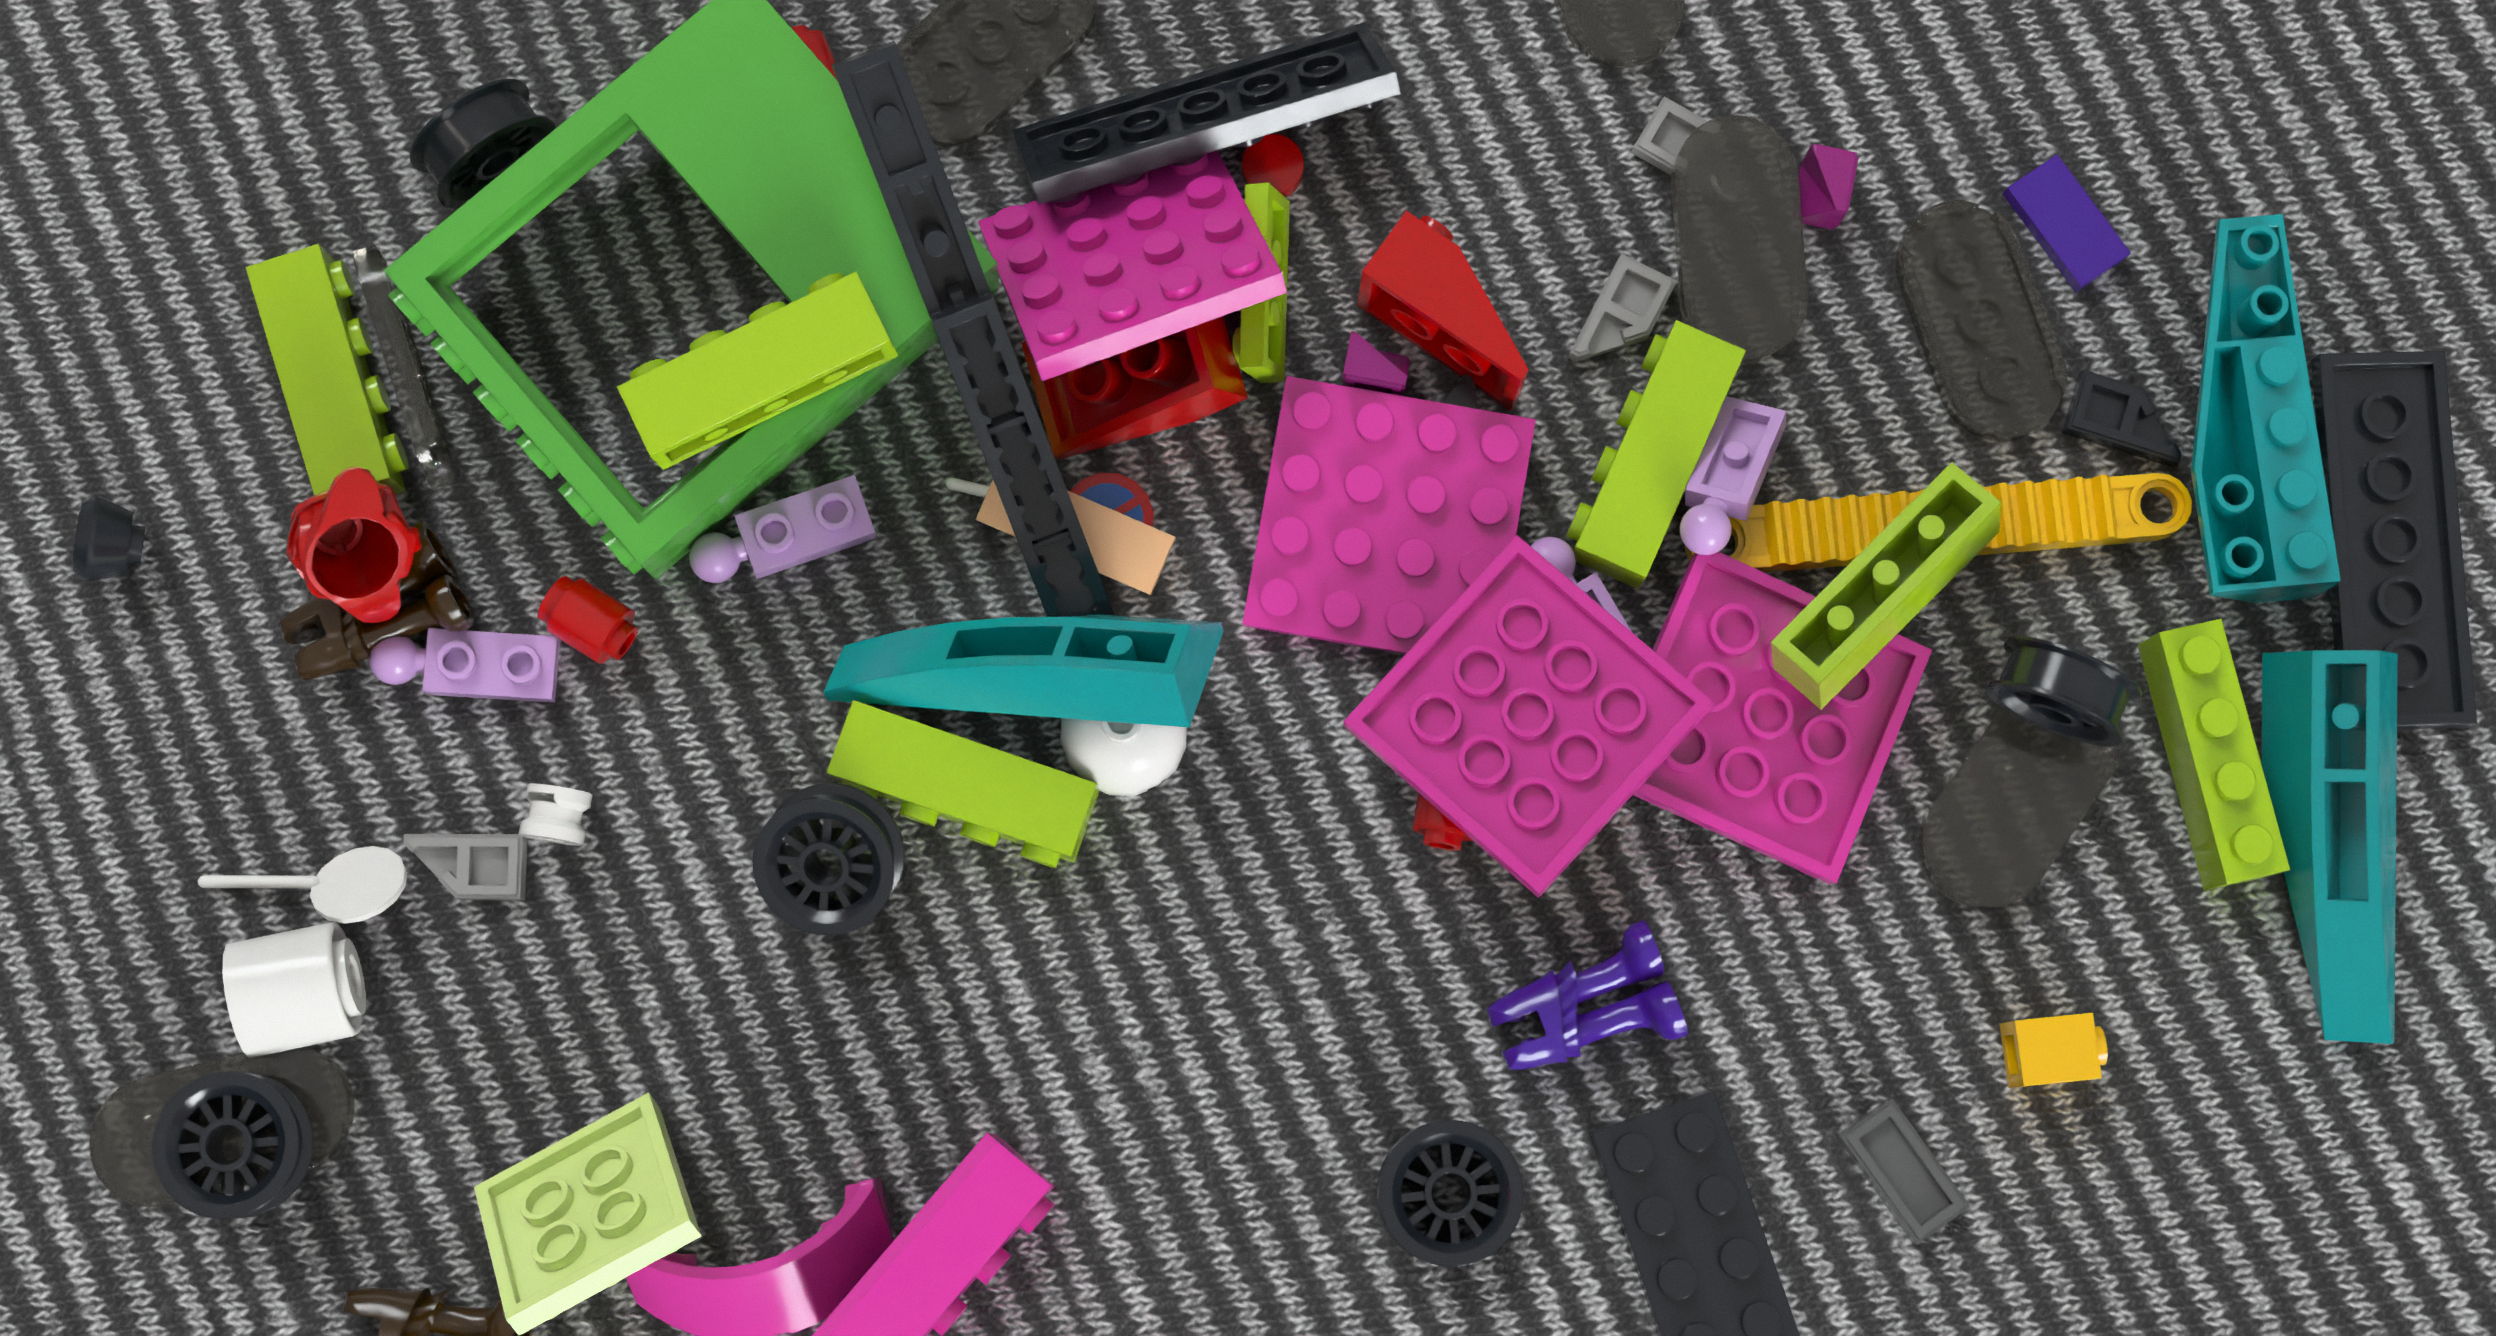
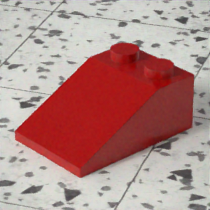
[1357,210,1529,411]
[1021,316,1248,459]

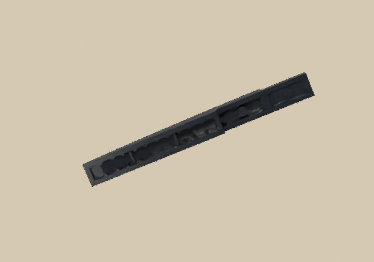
[831,41,1115,617]

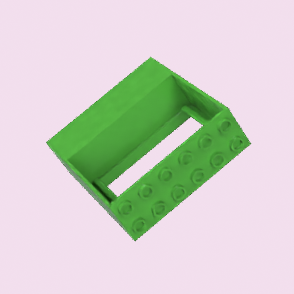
[383,0,999,580]

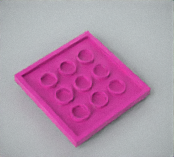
[978,150,1287,381]
[1242,376,1536,655]
[1343,535,1714,898]
[1633,552,1932,884]

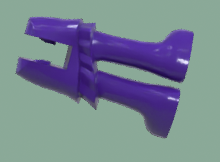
[1486,920,1688,1070]

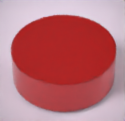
[1242,134,1304,197]

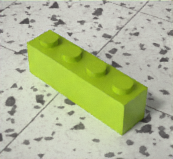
[246,244,409,495]
[617,271,898,470]
[1566,320,1746,589]
[1771,462,2002,710]
[2138,619,2290,891]
[826,700,1100,868]

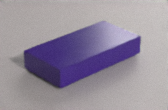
[2002,154,2131,293]

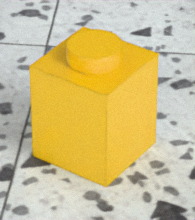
[1999,1013,2108,1088]

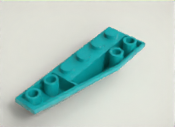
[2191,214,2341,603]
[823,615,1224,728]
[2261,650,2398,1044]

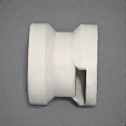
[518,783,592,846]

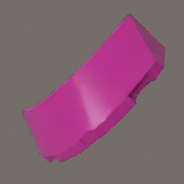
[626,1178,894,1336]

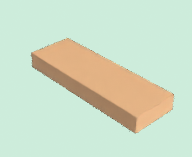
[976,480,1176,595]

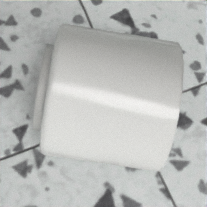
[222,922,366,1058]

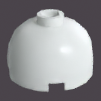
[1060,718,1187,796]

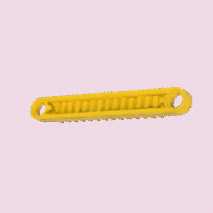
[1685,473,2192,572]

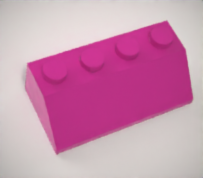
[812,1133,1055,1336]

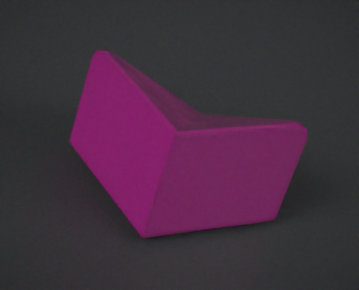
[1791,144,1859,230]
[1342,331,1410,396]

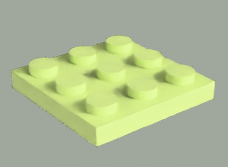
[474,1092,701,1335]

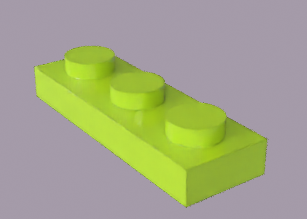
[1233,183,1290,383]

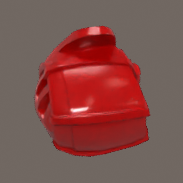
[286,466,422,623]

